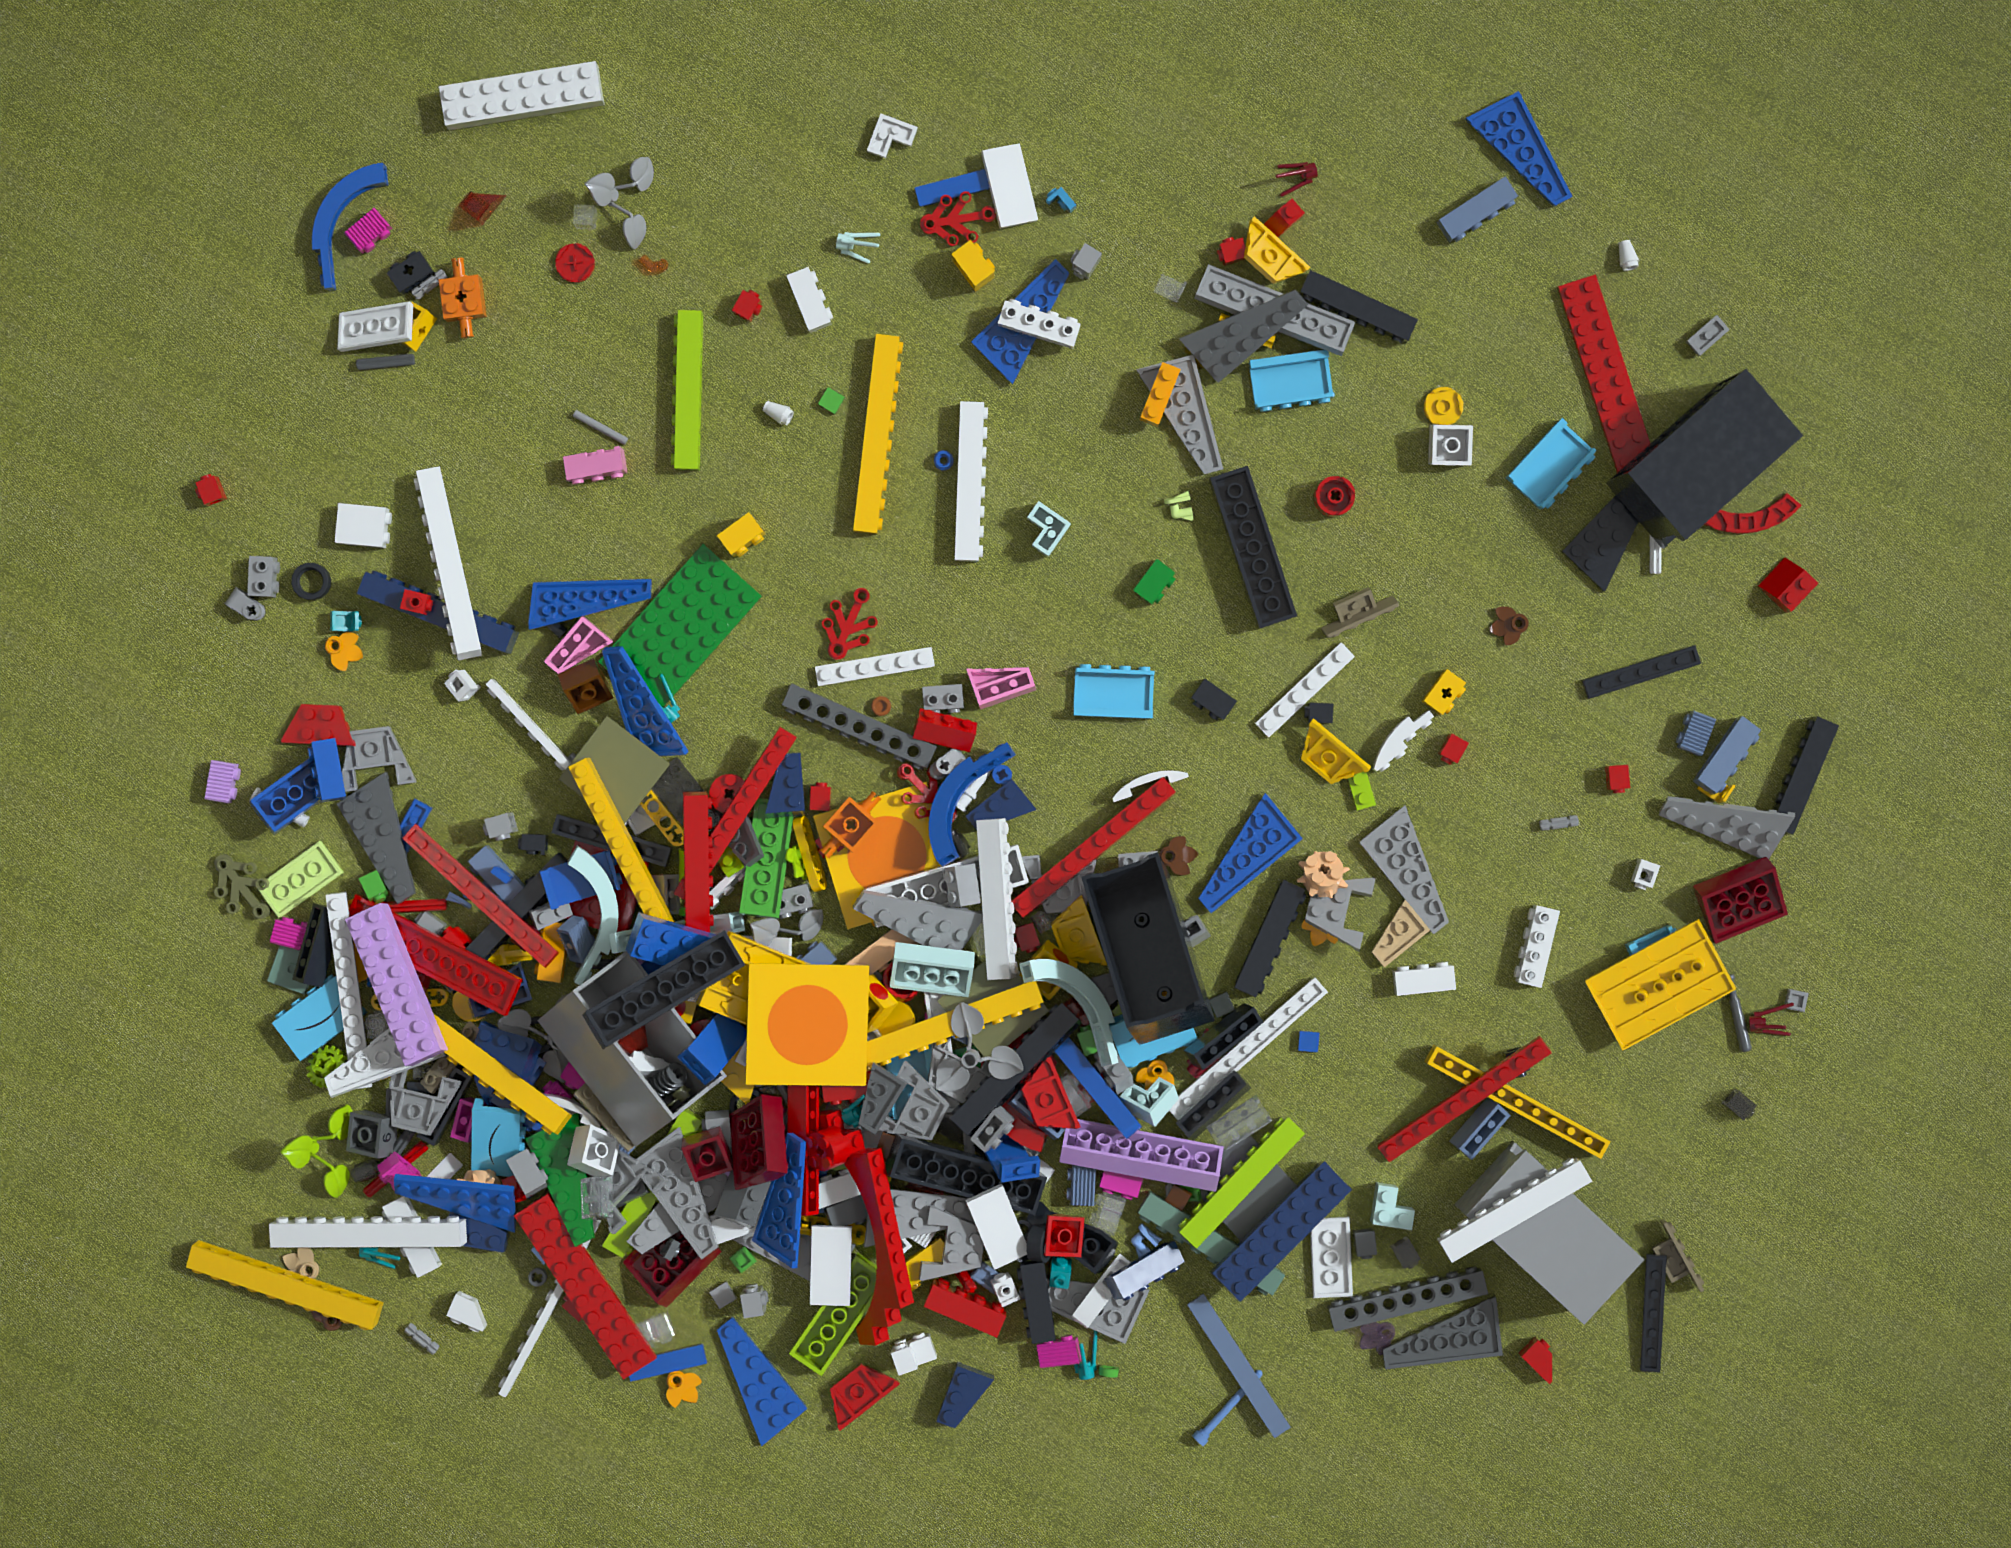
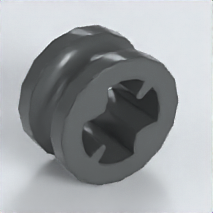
[528,1267,547,1287]

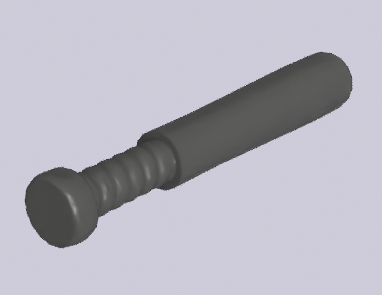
[1729,974,1752,1052]

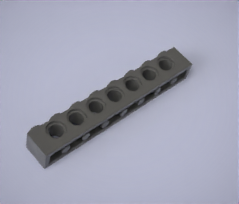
[782,683,937,770]
[1327,1266,1488,1332]

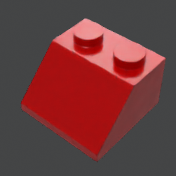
[1758,557,1819,613]

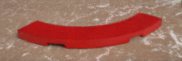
[1704,493,1802,534]
[981,1061,1046,1153]

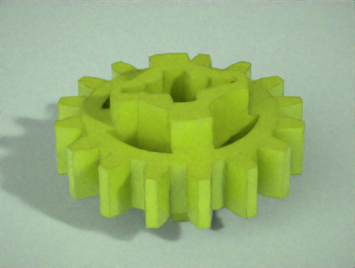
[306,1045,348,1089]

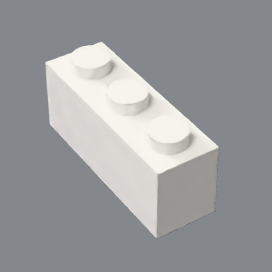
[786,267,833,333]
[1392,962,1456,996]

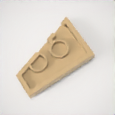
[1371,899,1430,967]

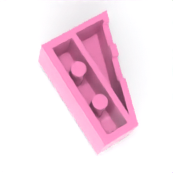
[563,446,627,485]
[544,616,613,674]
[966,667,1036,710]

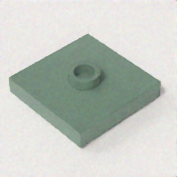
[267,945,309,994]

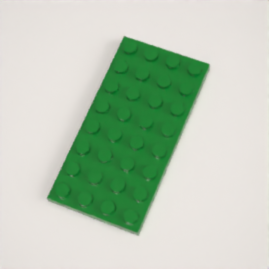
[598,544,763,708]

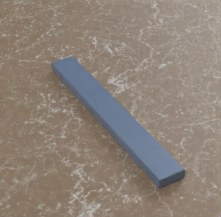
[1187,1294,1291,1438]

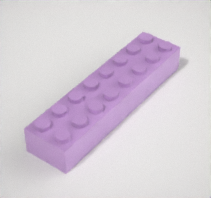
[345,903,448,1066]
[1060,1119,1224,1192]

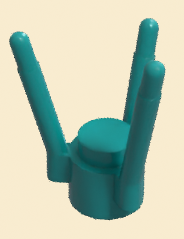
[659,674,680,723]
[842,1095,866,1128]
[359,1247,400,1269]
[1073,1330,1098,1380]

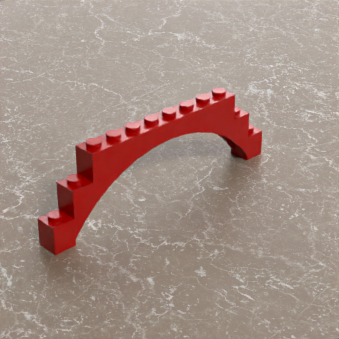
[819,1110,914,1346]

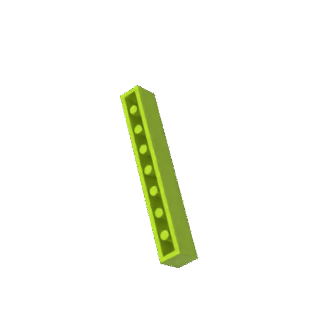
[671,310,703,471]
[602,1109,703,1258]
[1177,1117,1305,1249]

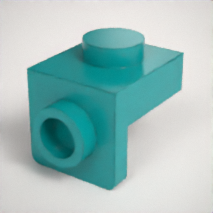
[330,611,362,632]
[1049,1257,1072,1289]

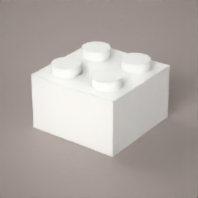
[1428,425,1473,465]
[567,1124,620,1178]

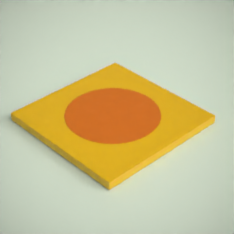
[813,782,951,930]
[745,963,869,1086]

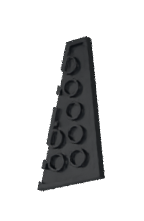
[1561,495,1639,592]

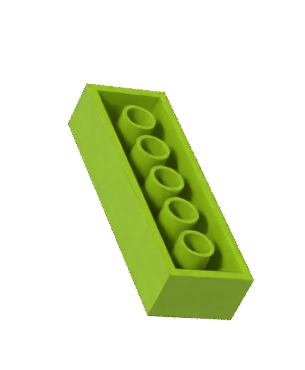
[789,1252,877,1376]

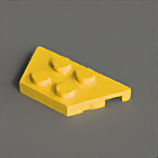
[1244,216,1310,284]
[1301,718,1371,784]
[1051,895,1107,966]
[721,1046,754,1104]

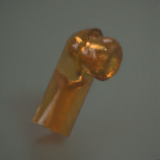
[639,255,668,274]

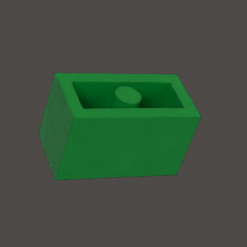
[1133,559,1176,605]

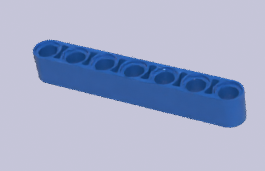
[1055,1037,1142,1139]

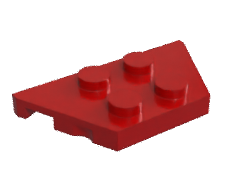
[281,704,356,746]
[1020,1057,1081,1129]
[830,1363,900,1431]

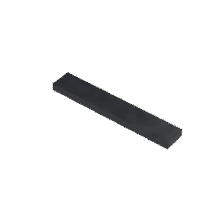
[1581,645,1701,699]
[1640,1253,1667,1373]

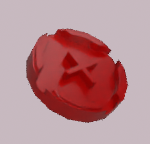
[555,243,595,283]

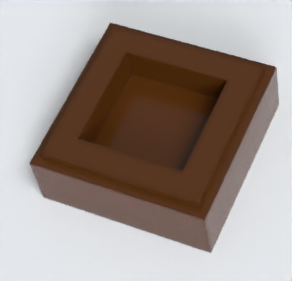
[1165,1184,1192,1211]

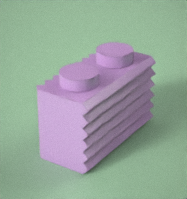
[205,760,241,803]

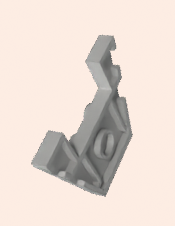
[342,726,417,792]
[1022,855,1097,914]
[1305,878,1375,952]
[927,1036,992,1104]
[879,1061,950,1140]
[389,1070,462,1135]
[590,1150,668,1234]
[919,1205,984,1281]

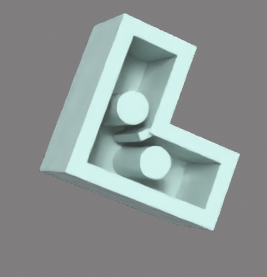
[1027,501,1071,557]
[1120,1077,1179,1127]
[1370,1182,1415,1230]

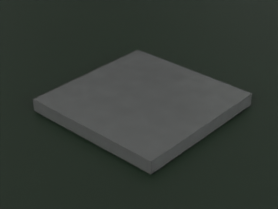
[1200,1131,1296,1241]

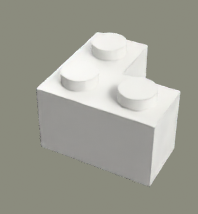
[891,1332,937,1376]

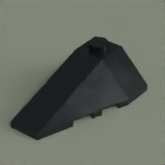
[1043,1210,1118,1274]

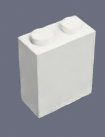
[335,503,392,548]

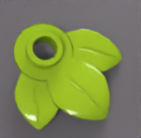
[785,844,807,881]

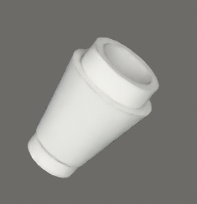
[1618,240,1639,271]
[763,401,794,425]

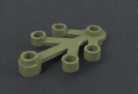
[214,854,270,919]

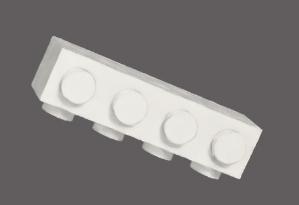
[998,299,1081,349]
[1514,905,1560,988]

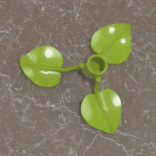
[280,1104,353,1198]

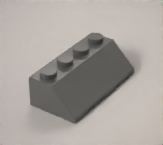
[714,1170,771,1229]

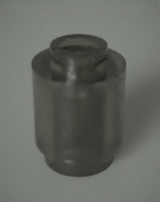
[952,829,971,859]
[351,1158,380,1183]

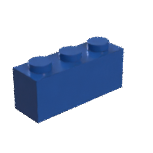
[307,738,346,803]

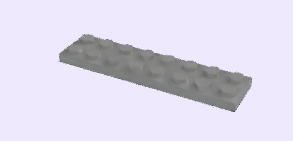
[1194,264,1355,356]

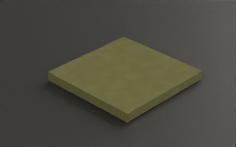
[559,716,670,824]
[937,961,1049,1062]

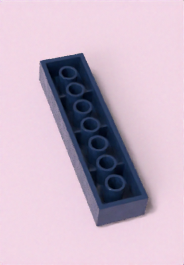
[357,570,519,654]
[1209,1161,1352,1302]

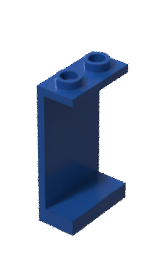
[539,850,623,910]
[677,1013,747,1085]
[983,1134,1040,1182]

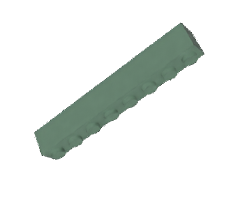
[1137,1190,1285,1296]

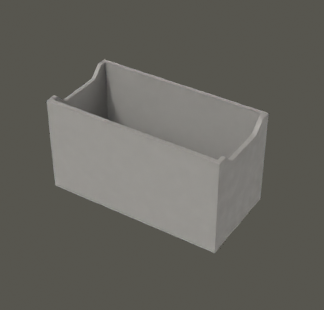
[537,951,727,1147]
[1454,1141,1644,1325]

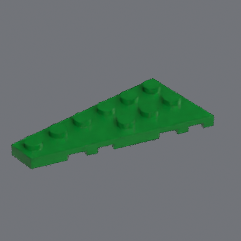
[526,1113,595,1247]

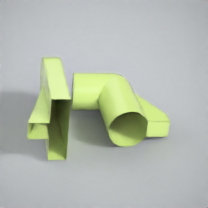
[1164,491,1194,521]

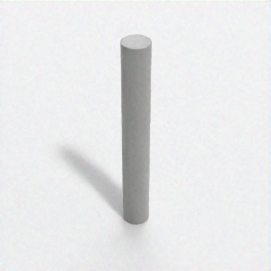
[573,410,628,445]

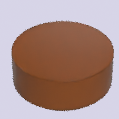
[871,696,891,716]

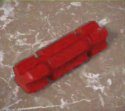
[954,1271,977,1293]

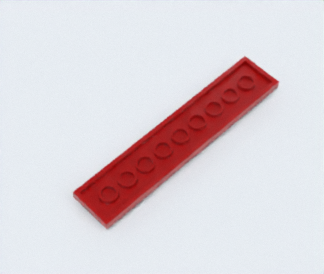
[1557,274,1650,473]
[349,894,523,1016]
[514,1193,657,1380]

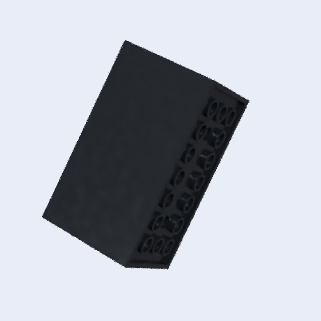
[1606,369,1804,549]
[1081,852,1215,1045]

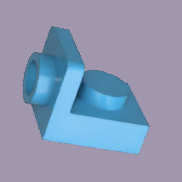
[1046,187,1076,213]

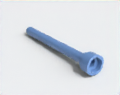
[1192,1370,1263,1447]

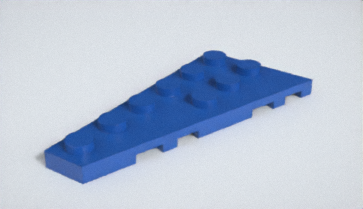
[1465,91,1573,207]
[971,259,1069,385]
[528,579,652,630]
[602,646,689,756]
[1198,793,1303,913]
[752,1133,806,1269]
[394,1174,516,1233]
[717,1316,808,1447]

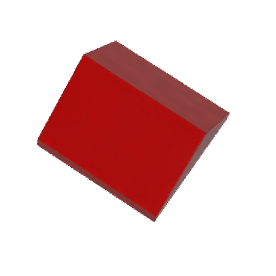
[1044,1214,1085,1257]

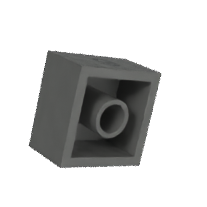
[346,1110,396,1158]

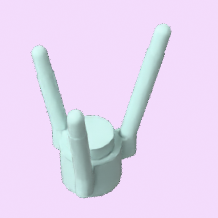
[836,232,880,264]

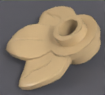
[283,1247,319,1279]

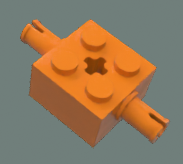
[439,258,487,339]
[820,791,882,859]

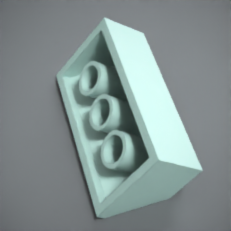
[890,942,975,997]

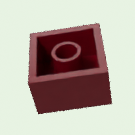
[681,1126,733,1182]

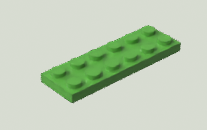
[739,798,793,919]

